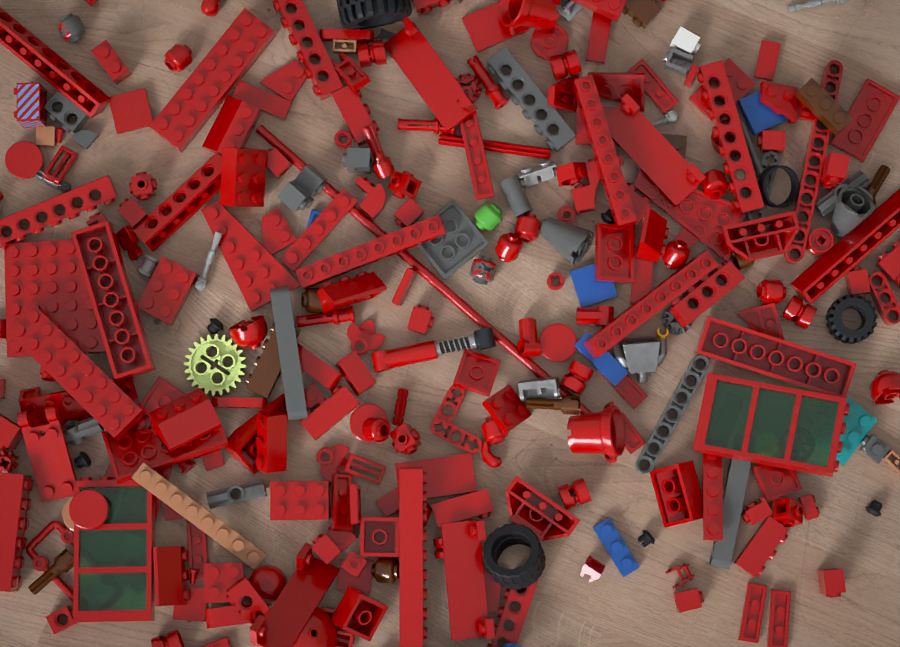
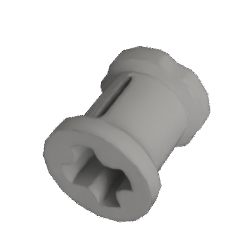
[136,254,159,278]

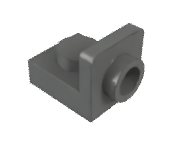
[859,434,890,464]

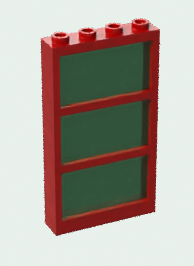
[693,373,850,477]
[73,477,155,622]

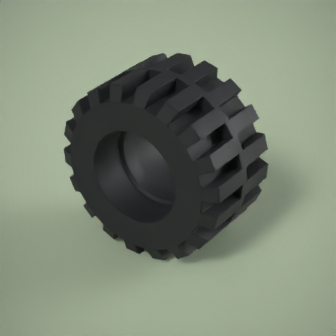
[826,294,878,344]

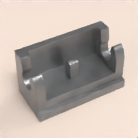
[518,376,561,402]

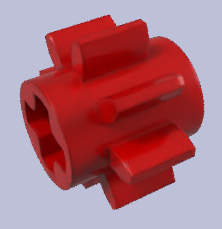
[0,449,19,473]

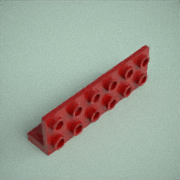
[384,16,478,131]
[605,94,706,206]
[19,377,140,432]
[441,520,495,641]
[250,543,339,647]

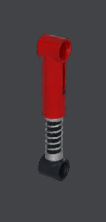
[371,327,496,372]

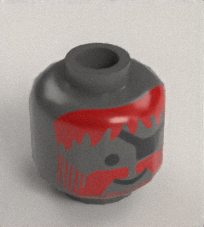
[57,13,85,43]
[470,256,497,285]

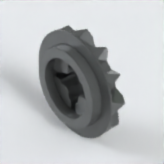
[662,305,693,334]

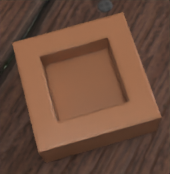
[35,126,56,147]

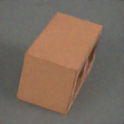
[332,39,357,54]
[883,450,900,475]

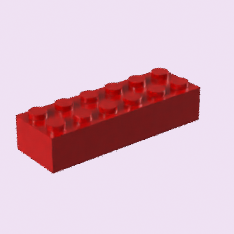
[0,472,33,592]

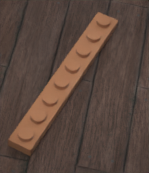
[131,462,267,570]

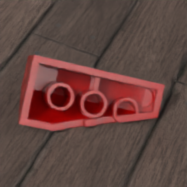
[224,394,288,475]

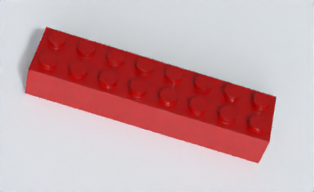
[150,8,276,153]
[71,221,156,381]
[6,304,146,441]
[695,316,857,398]

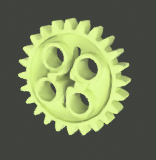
[184,334,247,396]

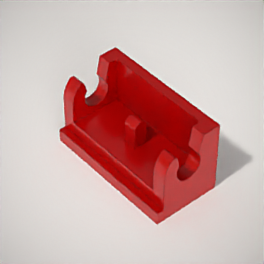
[335,351,376,397]

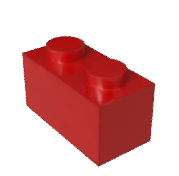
[798,494,820,521]

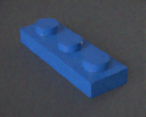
[593,517,640,577]

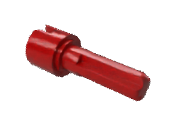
[363,125,395,179]

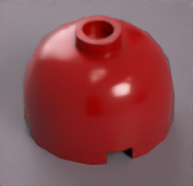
[228,315,268,350]
[870,370,900,405]
[249,565,287,604]

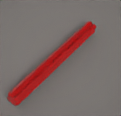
[438,134,551,159]

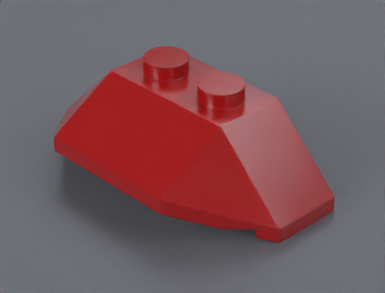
[722,211,800,262]
[505,476,580,541]

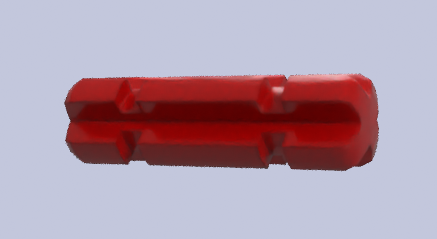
[392,388,408,426]

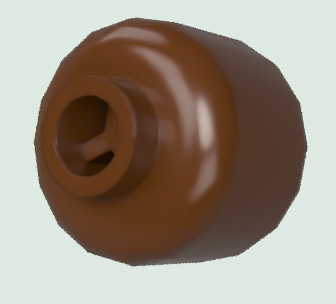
[301,288,323,313]
[371,558,399,583]

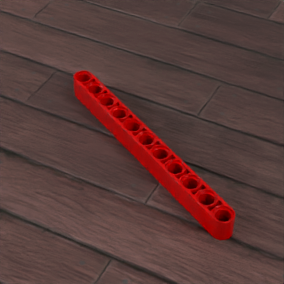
[784,60,843,264]

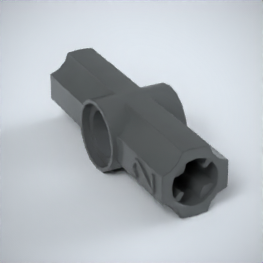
[815,170,870,217]
[44,417,104,445]
[206,479,267,509]

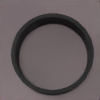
[758,165,799,208]

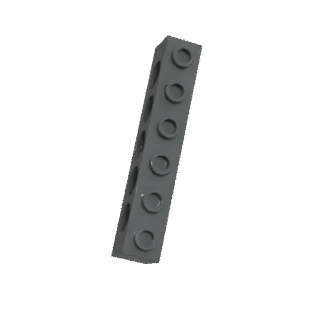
[486,47,576,152]

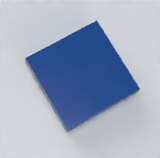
[737,91,787,135]
[570,264,618,307]

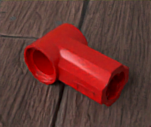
[576,306,614,327]
[517,318,542,357]

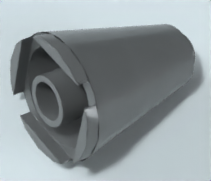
[830,185,875,237]
[540,217,594,265]

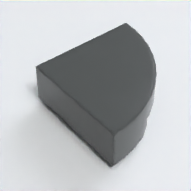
[72,130,99,149]

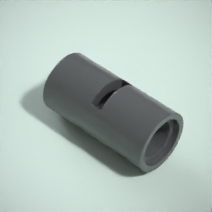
[500,175,533,218]

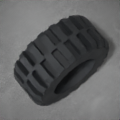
[336,0,412,30]

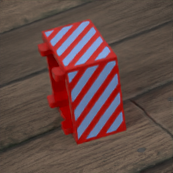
[14,83,47,128]

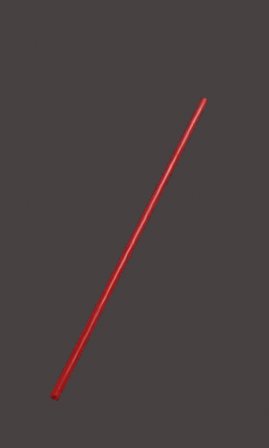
[256,125,591,415]

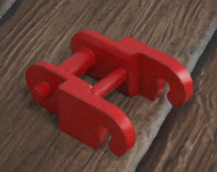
[665,563,695,589]

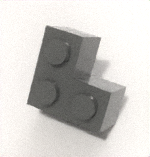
[277,164,328,212]

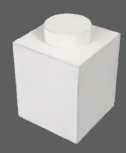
[669,27,701,55]

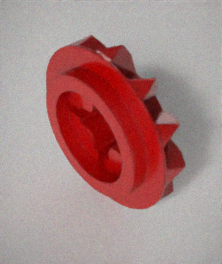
[456,73,482,102]

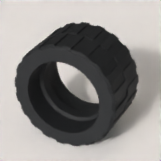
[483,524,546,590]

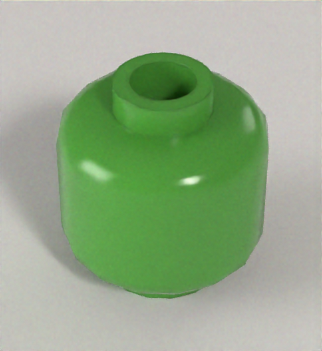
[474,202,503,231]

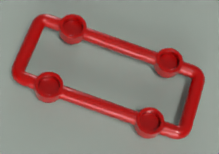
[26,520,124,611]

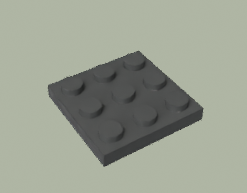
[417,200,489,280]

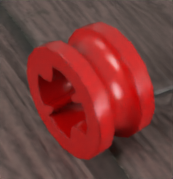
[547,272,564,290]

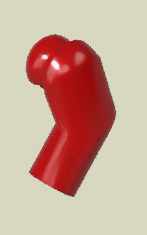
[481,442,502,468]

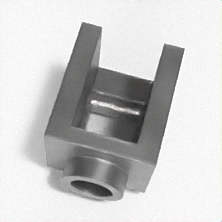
[663,47,694,78]

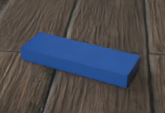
[574,332,629,386]

